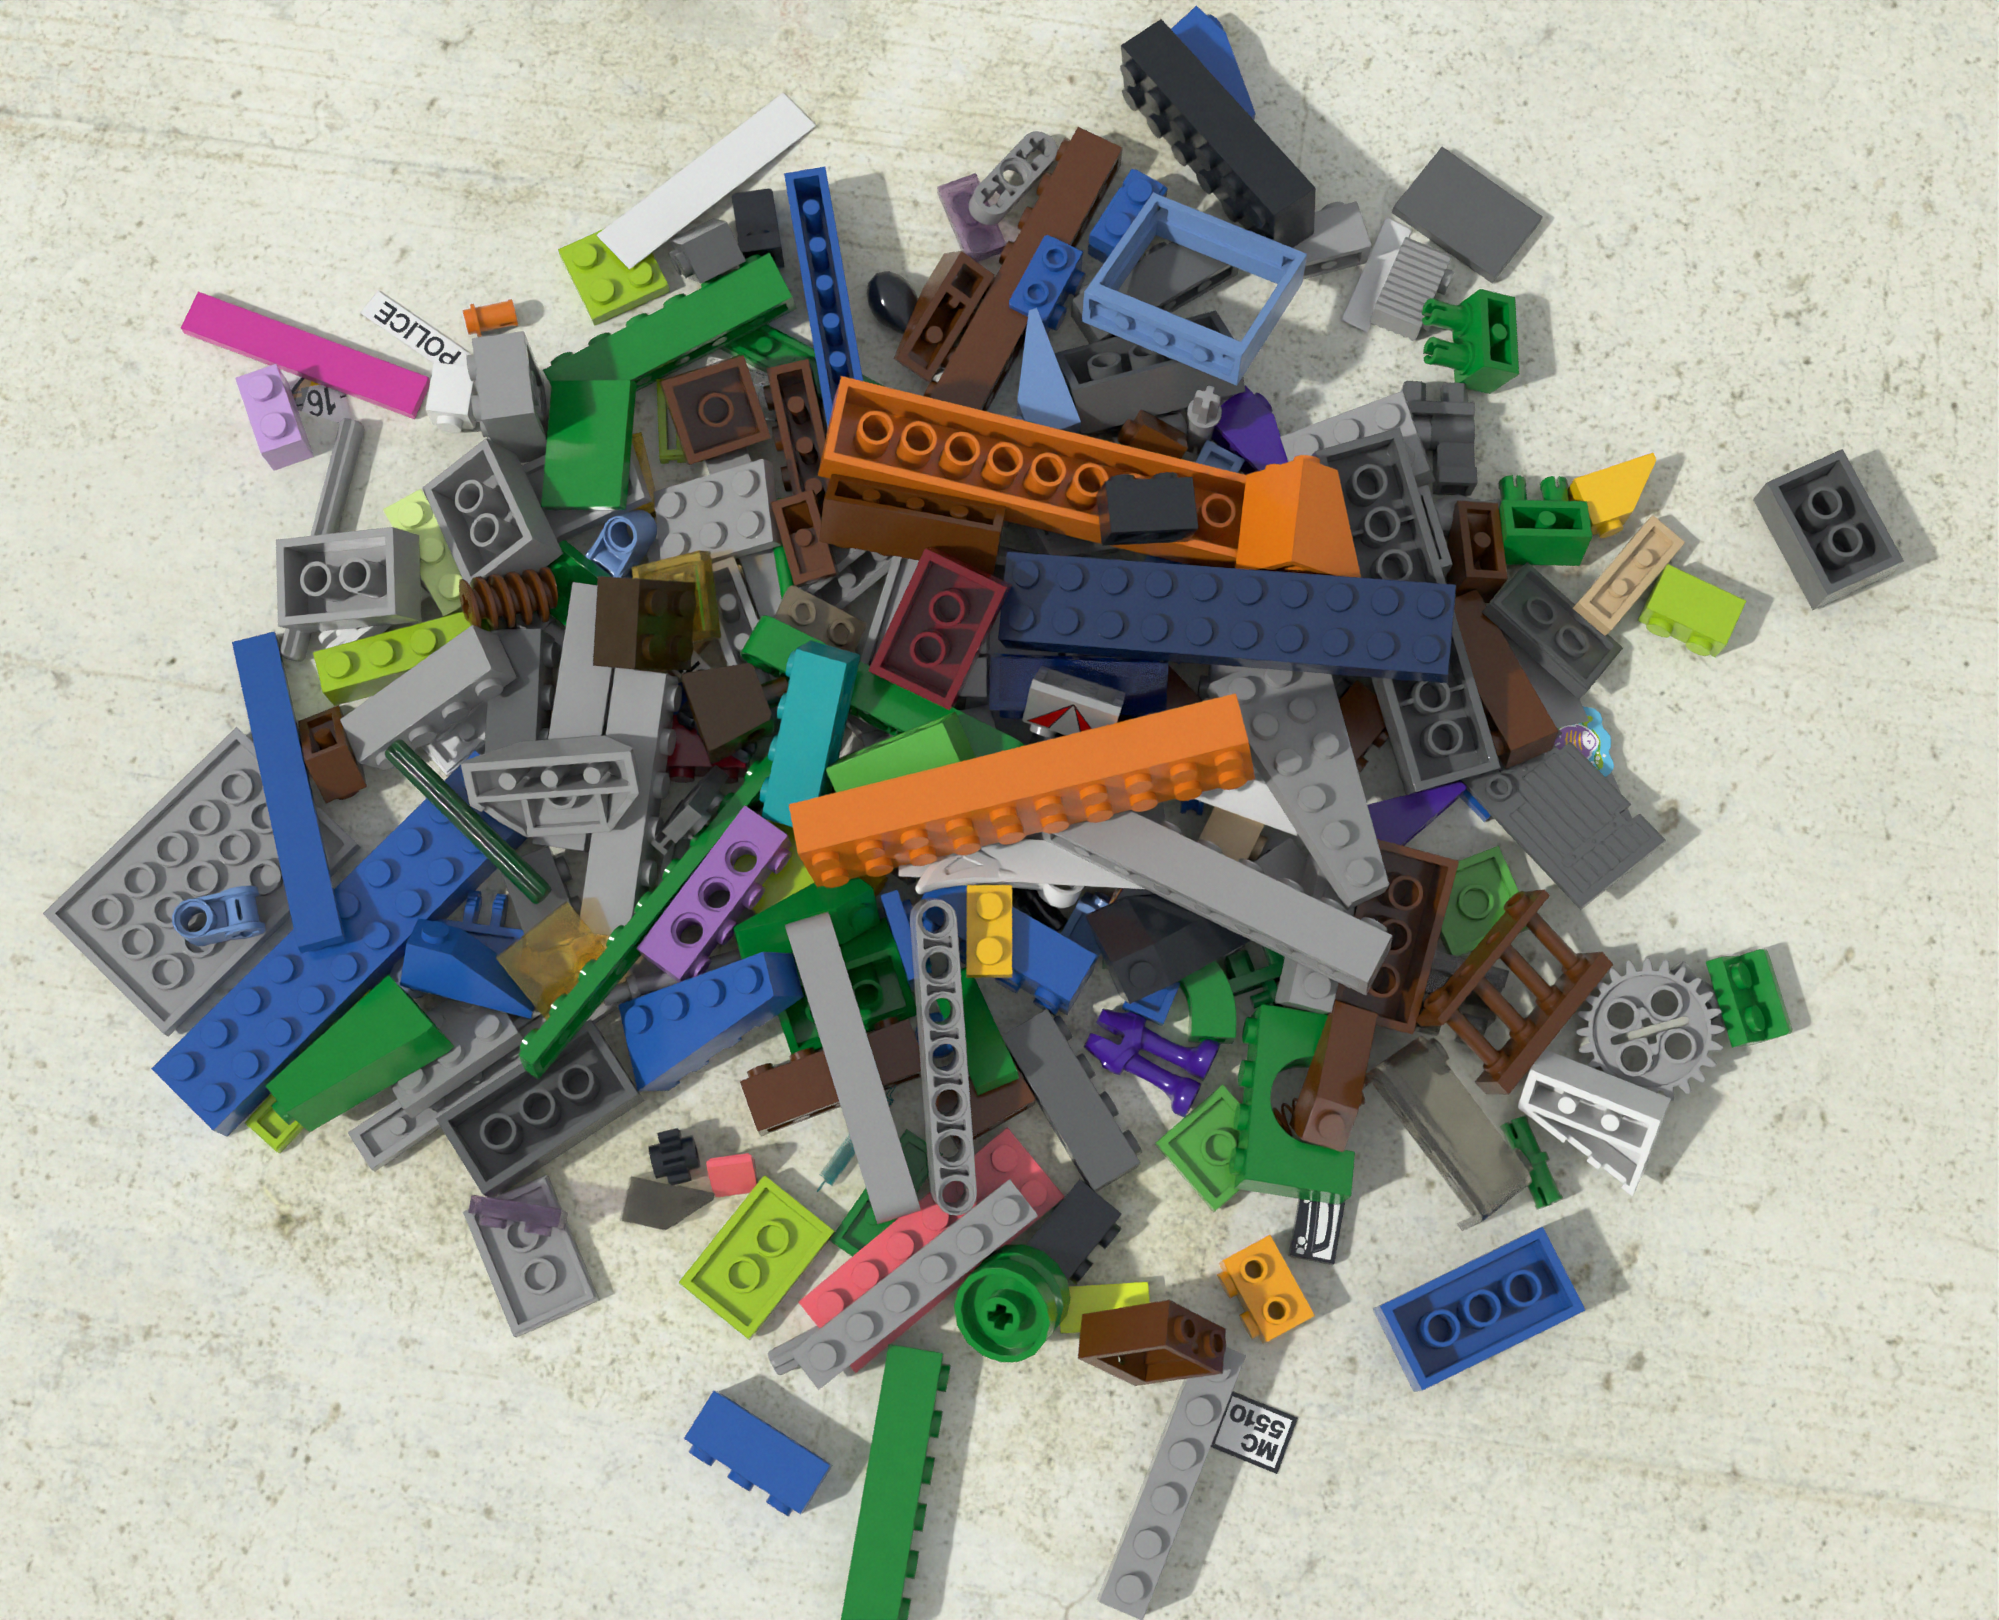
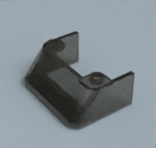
[1363,1035,1533,1231]

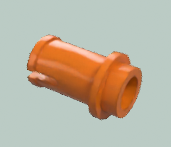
[463,299,518,337]

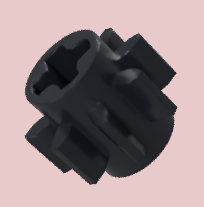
[648,1128,701,1186]

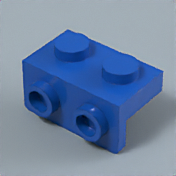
[1009,235,1086,335]

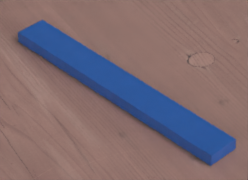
[232,631,345,953]

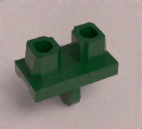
[1224,946,1285,1009]

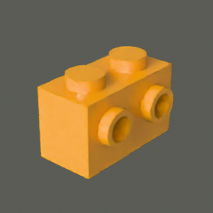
[1217,1235,1315,1344]

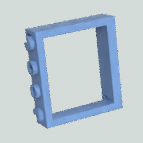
[1082,193,1307,386]

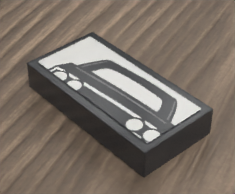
[1288,1199,1345,1265]

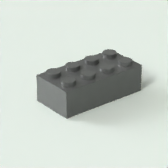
[1054,310,1245,435]
[436,1019,645,1199]

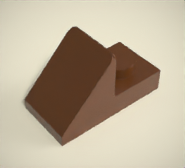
[771,489,839,588]

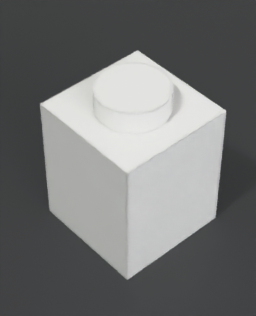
[425,362,477,433]

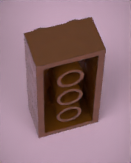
[1335,839,1459,1034]

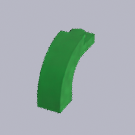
[1102,959,1236,1044]

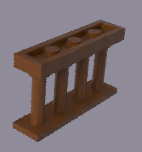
[1416,889,1613,1095]

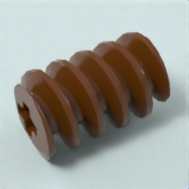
[459,567,558,631]

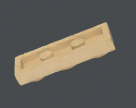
[1573,515,1685,636]

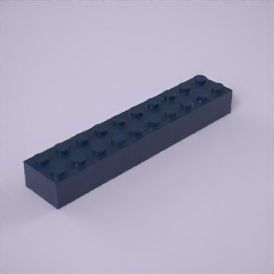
[998,552,1456,683]

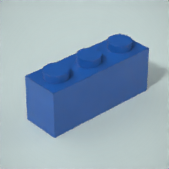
[683,1391,833,1517]

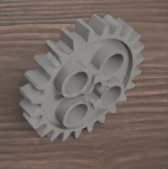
[1576,958,1725,1101]

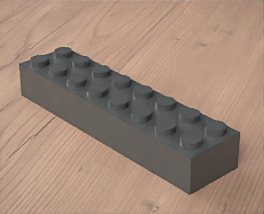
[1312,427,1501,795]

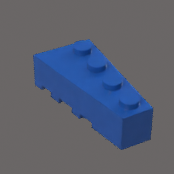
[618,952,803,1091]

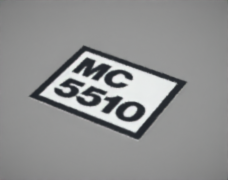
[1211,1391,1298,1474]

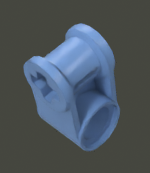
[585,510,657,578]
[172,885,266,946]

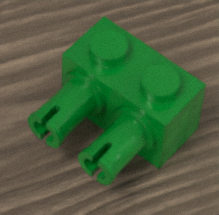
[1422,289,1519,394]
[1498,475,1592,566]

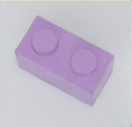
[235,364,314,471]

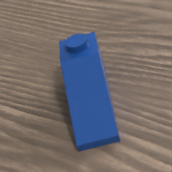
[1171,6,1256,120]
[400,918,543,1019]

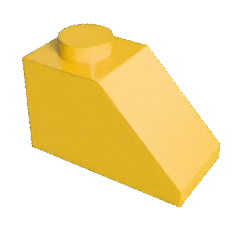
[1568,453,1656,538]

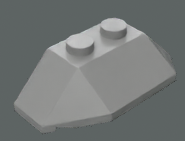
[461,735,642,837]

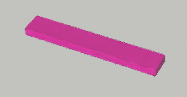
[181,292,430,419]

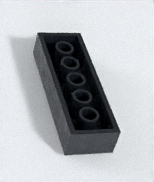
[1120,19,1316,248]

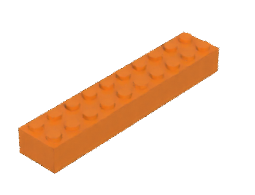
[818,376,1246,568]
[789,693,1255,888]

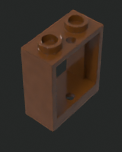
[1078,1300,1226,1386]

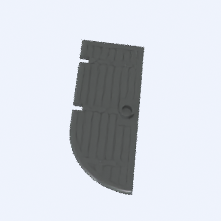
[1458,728,1666,910]

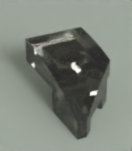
[620,1176,715,1230]

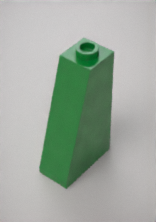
[266,975,454,1132]

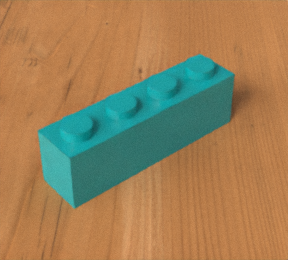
[760,641,861,827]

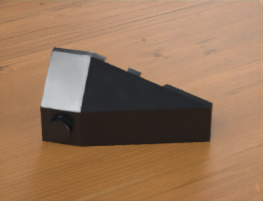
[1085,895,1251,1004]

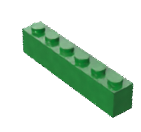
[543,253,797,392]
[841,1344,951,1620]

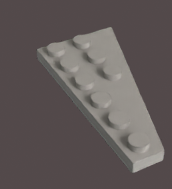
[1207,667,1389,910]

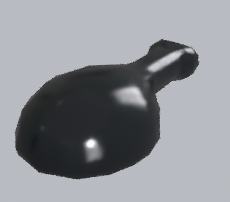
[867,271,942,369]

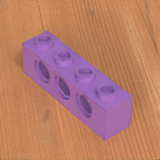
[637,806,792,983]

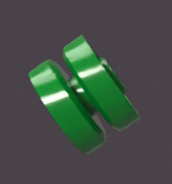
[954,1244,1071,1362]

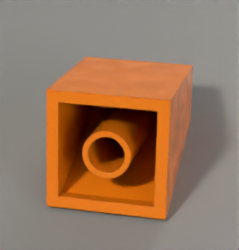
[1235,455,1361,578]

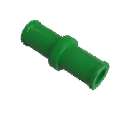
[1500,1115,1564,1210]

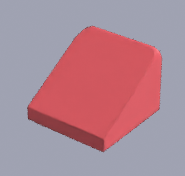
[706,1153,758,1197]

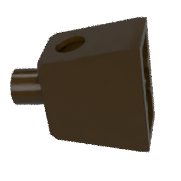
[681,663,788,764]

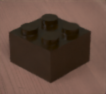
[593,576,696,670]

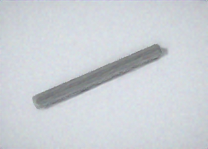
[280,418,365,661]

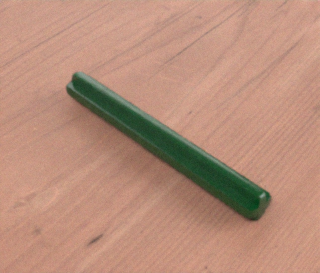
[384,739,552,905]

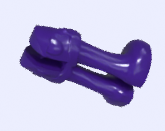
[1084,1008,1221,1118]

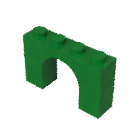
[1229,1004,1355,1205]

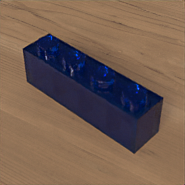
[989,653,1169,719]

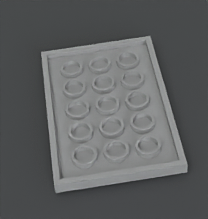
[43,727,361,1037]

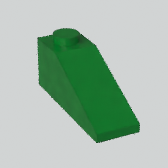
[733,877,881,959]

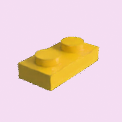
[967,885,1012,978]

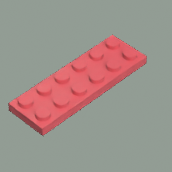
[798,1127,1065,1373]

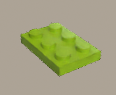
[678,1175,835,1340]

